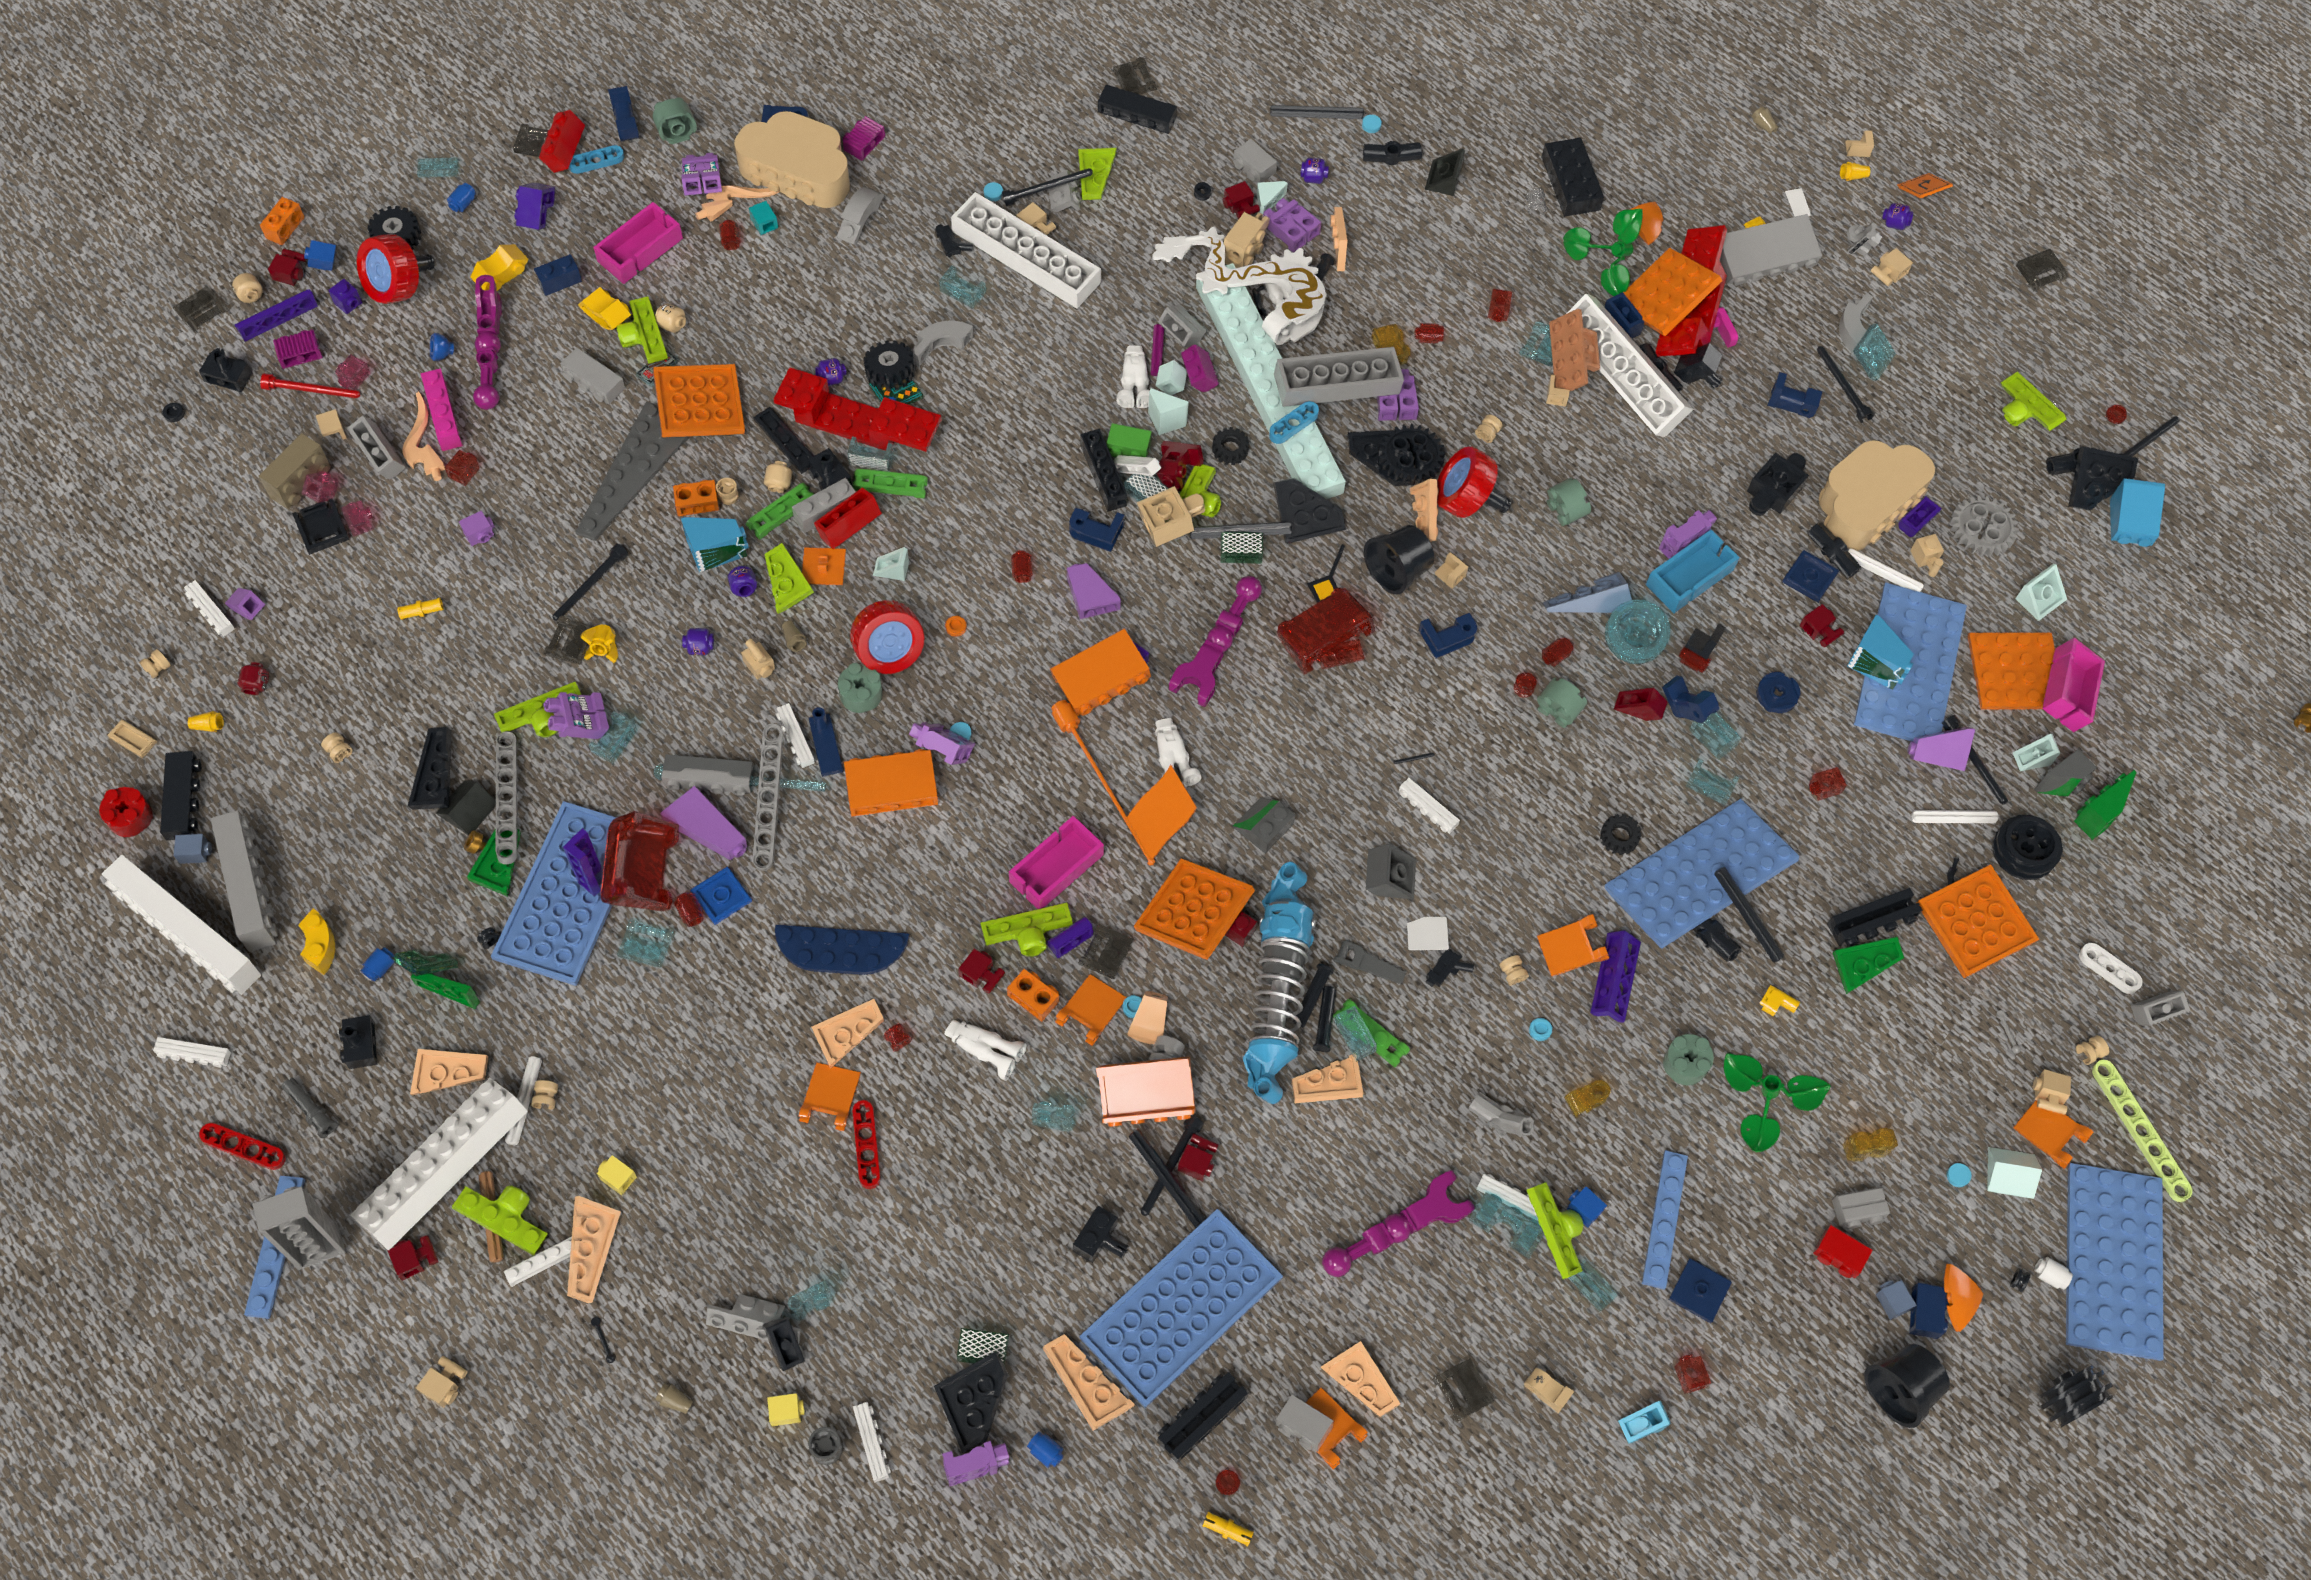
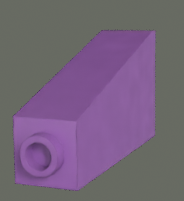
[660,786,748,860]

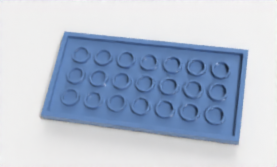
[1853,582,1967,742]
[1605,799,1799,949]
[491,801,646,986]
[2066,1163,2163,1361]
[1079,1209,1283,1408]

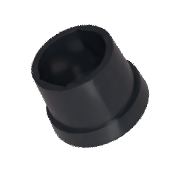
[1364,525,1434,595]
[1864,1344,1950,1428]

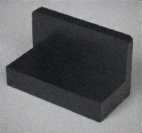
[1685,624,1726,660]

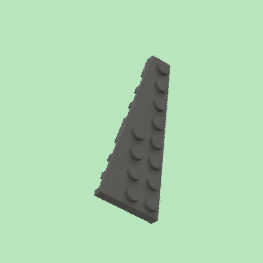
[575,402,691,541]

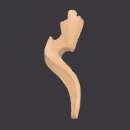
[695,185,780,222]
[402,392,446,481]

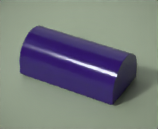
[1898,496,1942,537]
[1047,917,1093,958]

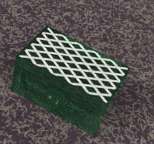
[1220,532,1263,564]
[957,1328,1009,1366]

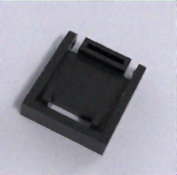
[292,498,350,555]

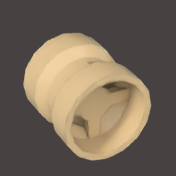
[1475,415,1503,443]
[716,478,739,505]
[139,649,171,679]
[321,732,353,763]
[1499,955,1529,986]
[2076,1035,2109,1065]
[531,1080,558,1110]

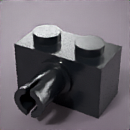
[1674,343,1722,388]
[199,348,252,393]
[808,448,852,491]
[339,1015,378,1069]
[1073,1206,1129,1263]

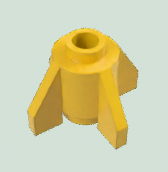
[581,624,618,663]

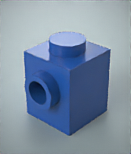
[304,240,336,271]
[1567,1187,1607,1228]

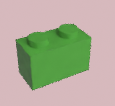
[1107,423,1152,458]

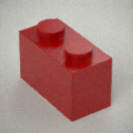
[1813,1225,1873,1279]

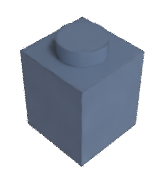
[174,834,212,864]
[1876,1280,1917,1320]

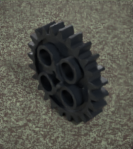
[1378,424,1445,485]

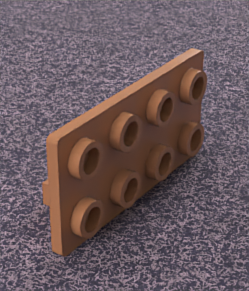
[1549,309,1600,391]

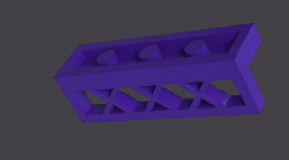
[234,289,318,342]
[563,828,602,897]
[1590,930,1641,1023]

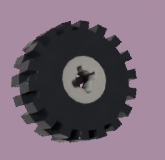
[367,206,421,250]
[863,340,916,391]

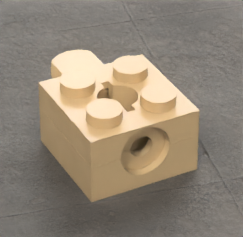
[1224,212,1270,268]
[1137,486,1205,547]

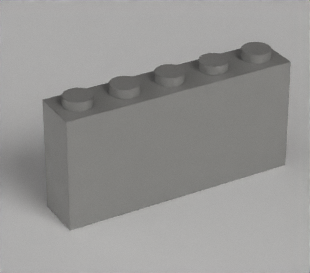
[1720,214,1822,286]

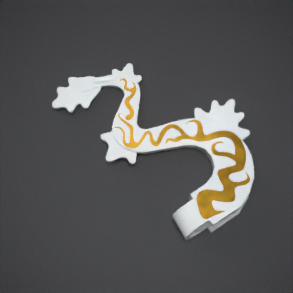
[1152,227,1326,345]

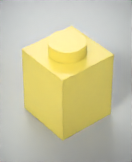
[597,1155,637,1196]
[767,1393,805,1426]

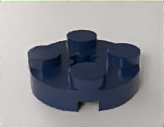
[1756,672,1800,713]

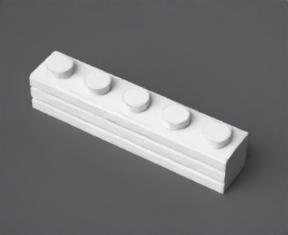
[1113,455,1161,476]
[184,580,234,637]
[776,703,815,768]
[1399,778,1460,834]
[153,1037,231,1068]
[1476,1174,1538,1221]
[504,1237,572,1287]
[853,1402,891,1483]

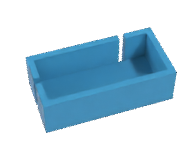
[1646,530,1740,613]

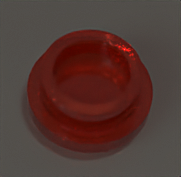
[2106,405,2127,424]
[1215,1470,1240,1496]

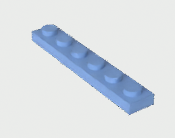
[1642,1150,1688,1290]
[244,1176,305,1319]

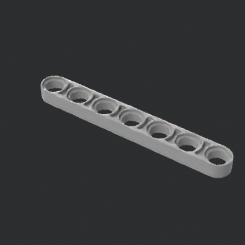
[753,723,784,871]
[496,731,517,864]

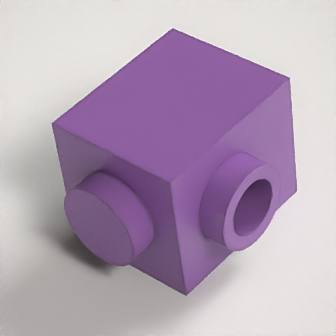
[459,510,495,546]

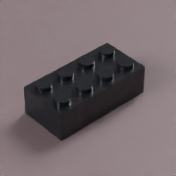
[1541,137,1604,217]

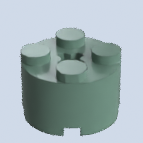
[653,97,697,144]
[1546,477,1591,526]
[838,663,882,713]
[1537,677,1587,728]
[1663,1034,1714,1086]

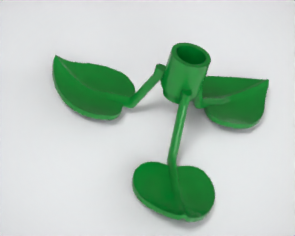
[1563,209,1643,296]
[1724,1053,1831,1152]

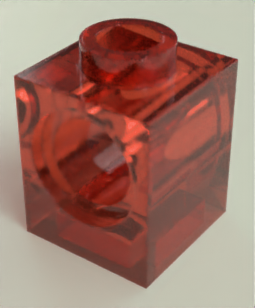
[1487,289,1512,322]
[444,450,480,486]
[1809,767,1847,801]
[1674,1354,1711,1394]

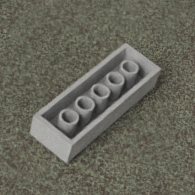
[1274,347,1404,407]
[211,810,278,952]
[252,1186,346,1270]

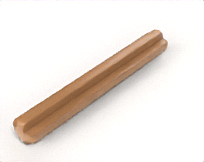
[479,1171,504,1263]

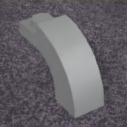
[836,187,884,245]
[1839,293,1873,357]
[912,321,974,366]

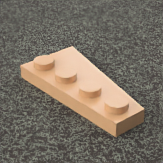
[567,1196,621,1303]
[1043,1334,1135,1431]

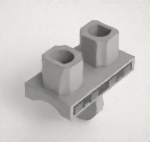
[1847,222,1882,256]

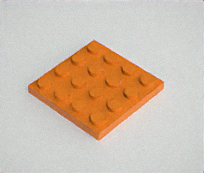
[1623,248,1722,336]
[653,364,745,437]
[1967,633,2055,709]
[1134,858,1255,960]
[1916,865,2039,979]

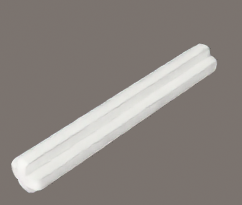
[1848,548,1924,592]
[1911,810,1998,823]
[505,1056,542,1145]

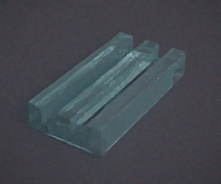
[417,158,458,178]
[1568,1260,1618,1312]

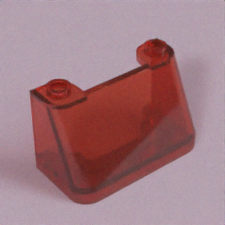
[1276,588,1375,675]
[601,811,679,911]

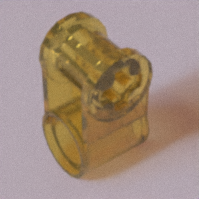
[1564,1080,1611,1118]

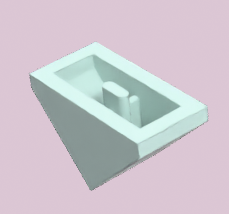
[1257,181,1288,214]
[873,547,909,581]
[2013,734,2060,771]

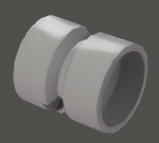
[1149,1036,1185,1060]

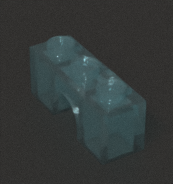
[1469,1192,1544,1259]

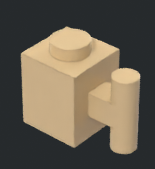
[1016,202,1056,235]
[1871,248,1913,286]
[1910,534,1944,577]
[741,639,775,680]
[2032,1069,2071,1115]
[416,1356,468,1408]

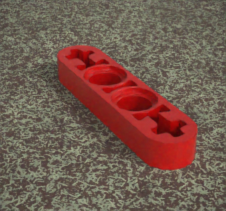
[852,1100,880,1189]
[199,1123,286,1170]

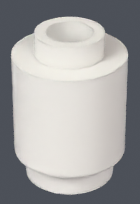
[2034,1257,2073,1290]

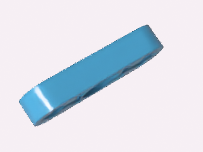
[569,145,624,174]
[1269,401,1319,444]

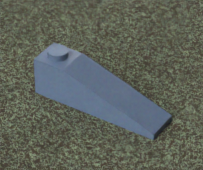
[1543,572,1634,613]

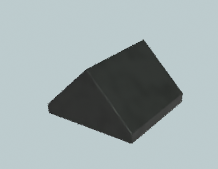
[1425,148,1465,196]
[436,780,496,836]

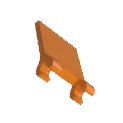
[1537,914,1609,976]
[1055,974,1127,1046]
[798,1062,861,1131]
[2013,1100,2094,1169]
[1306,1388,1368,1470]

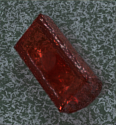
[1318,639,1365,669]

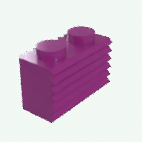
[842,116,885,161]
[273,329,323,369]
[1181,344,1219,392]

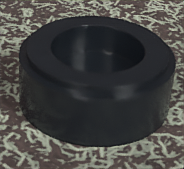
[162,403,185,423]

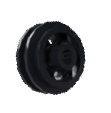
[1992,815,2063,880]
[2040,1365,2114,1428]

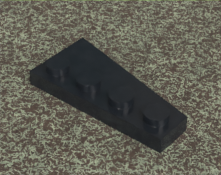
[408,727,451,810]

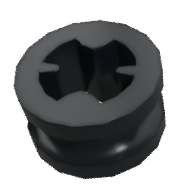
[1194,182,1211,201]
[477,927,500,949]
[2010,1268,2031,1292]

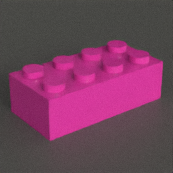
[593,202,683,284]
[2042,638,2105,732]
[1009,816,1104,909]

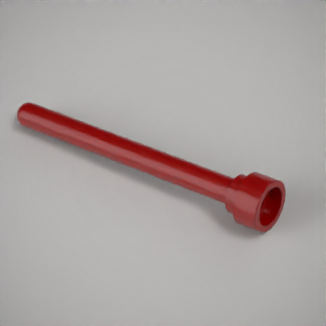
[260,373,360,398]

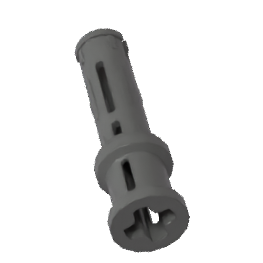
[281,1078,338,1138]

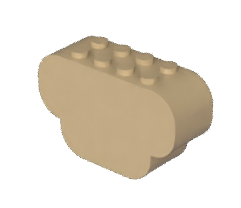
[734,111,850,208]
[1819,441,1935,551]

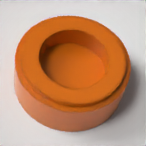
[945,616,967,637]

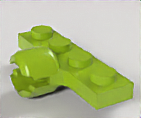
[617,296,668,364]
[2001,371,2067,431]
[1165,464,1221,522]
[494,682,581,738]
[980,903,1073,957]
[1527,1182,1584,1279]
[452,1185,548,1256]

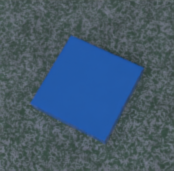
[690,866,752,925]

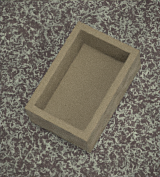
[258,433,331,509]

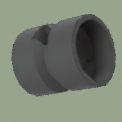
[808,1427,843,1465]

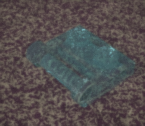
[1519,322,1553,367]
[617,919,674,968]
[1032,1102,1075,1132]
[788,1280,833,1321]

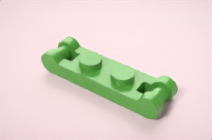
[852,469,928,498]
[746,483,814,540]
[1333,999,1410,1067]

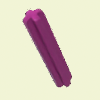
[1150,324,1164,377]

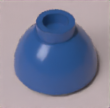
[430,333,454,361]

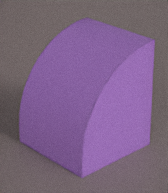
[225,588,265,620]

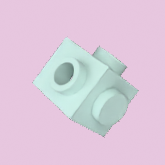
[1156,360,1187,395]

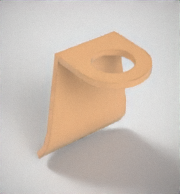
[1127,991,1168,1044]

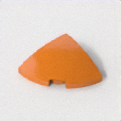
[1630,202,1663,245]
[1944,1264,1983,1332]

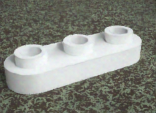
[2079,943,2142,994]

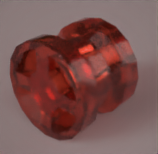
[1514,672,1537,698]
[883,1023,912,1052]

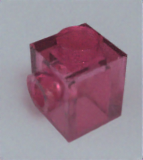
[335,354,371,390]
[301,471,339,503]
[341,500,374,537]

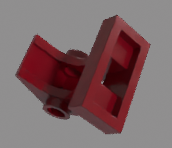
[1156,441,1204,491]

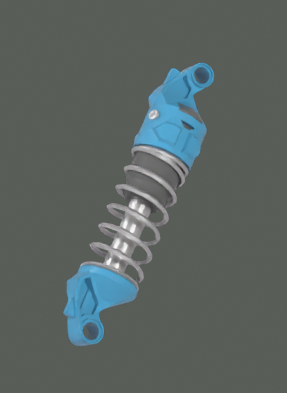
[1243,862,1316,1104]

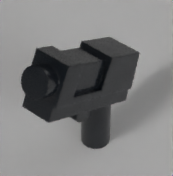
[935,224,973,257]
[1425,949,1474,987]

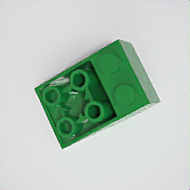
[2074,770,2137,840]

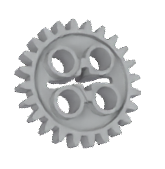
[1950,495,2019,557]

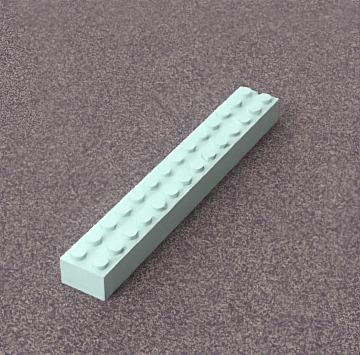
[1196,263,1346,499]

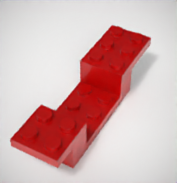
[1655,225,1727,357]
[774,367,942,452]

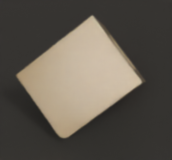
[1845,131,1874,157]
[1546,375,1570,407]
[315,409,347,440]
[1435,552,1468,589]

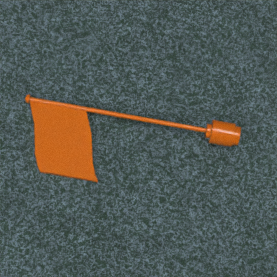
[1051,700,1197,866]

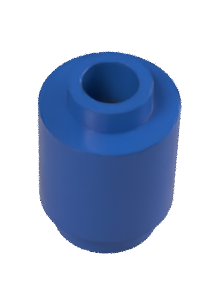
[447,183,476,212]
[360,947,395,982]
[1027,1431,1064,1468]

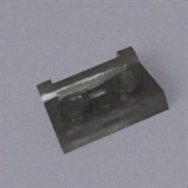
[1113,57,1158,95]
[513,123,549,157]
[2016,249,2068,292]
[172,286,228,332]
[543,616,595,665]
[1078,924,1133,980]
[1432,1358,1494,1423]

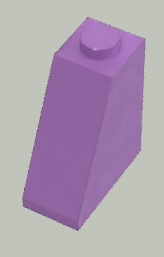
[1067,563,1121,619]
[1908,727,1975,771]

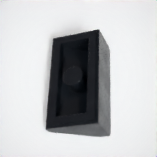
[762,1317,805,1371]

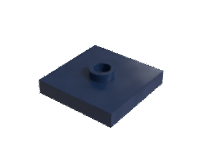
[1782,550,1840,603]
[1668,1258,1732,1324]

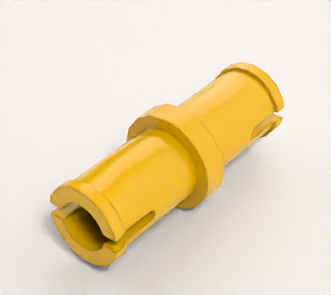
[397,597,444,620]
[1202,1511,1254,1547]

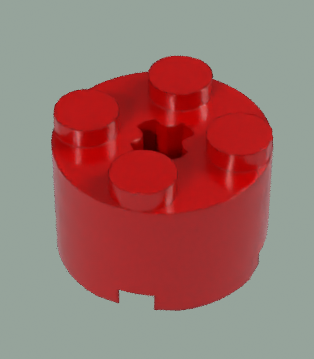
[99,787,153,837]

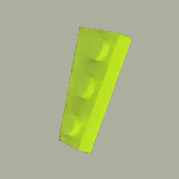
[1078,148,1117,200]
[764,543,814,614]

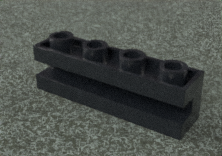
[1098,85,1177,134]
[1080,428,1127,512]
[160,751,202,841]
[1827,888,1923,947]
[1157,1372,1249,1463]

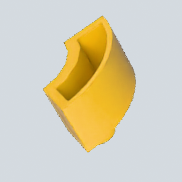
[470,244,529,291]
[578,287,631,330]
[298,908,335,975]

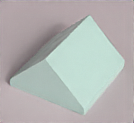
[1148,388,1189,435]
[2016,564,2067,621]
[1987,1147,2042,1199]

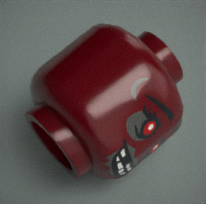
[237,662,269,695]

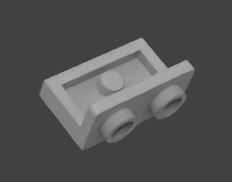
[1047,170,1081,212]

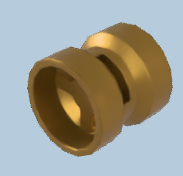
[2294,703,2311,733]

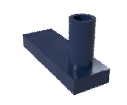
[808,707,843,777]

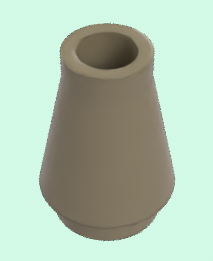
[1752,106,1779,135]
[782,621,807,652]
[655,1383,693,1414]

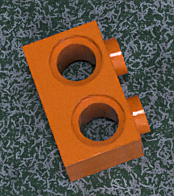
[260,197,305,246]
[673,480,720,516]
[1007,969,1059,1022]

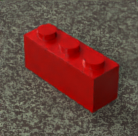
[539,110,585,173]
[814,487,882,549]

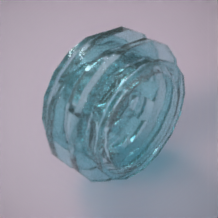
[1605,600,1670,664]

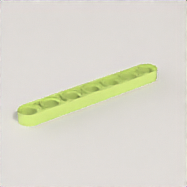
[2092,1060,2192,1202]

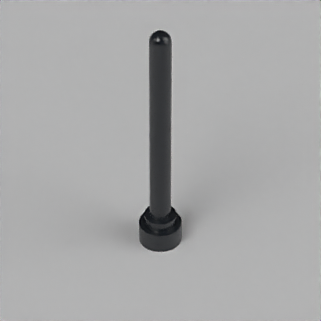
[1002,168,1093,207]
[1817,346,1875,423]
[2120,416,2180,457]
[552,543,629,621]
[1942,715,2008,805]
[1141,1115,1204,1216]

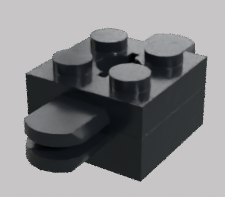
[1747,452,1809,516]

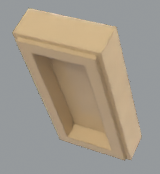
[107,719,157,759]

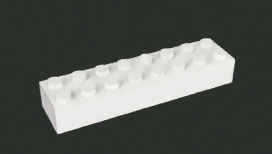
[951,192,1101,309]
[1566,294,1694,437]
[102,855,261,995]
[350,1078,528,1251]

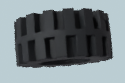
[1212,427,1249,465]
[1600,814,1642,855]

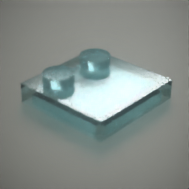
[1853,324,1896,381]

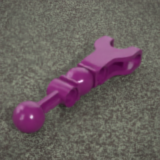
[473,275,502,410]
[1169,576,1262,707]
[1322,1170,1476,1277]

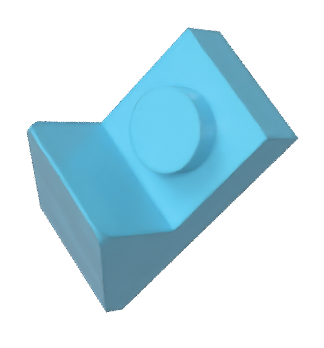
[1618,1401,1671,1444]

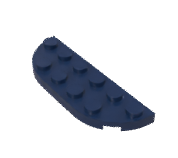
[775,925,909,975]

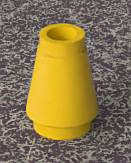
[1840,162,1870,181]
[188,711,224,732]

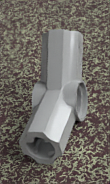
[1468,1092,1534,1137]

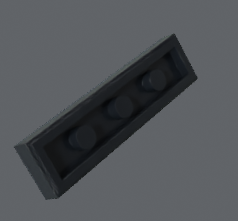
[753,407,813,474]

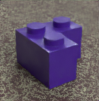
[514,182,556,230]

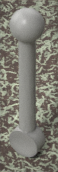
[1996,1010,2021,1054]

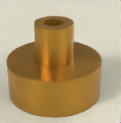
[464,830,487,854]

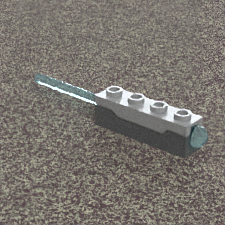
[654,754,826,796]

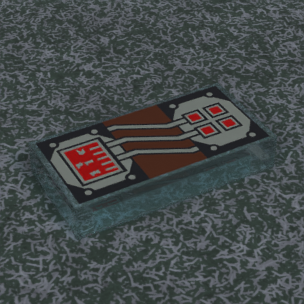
[636,349,679,388]

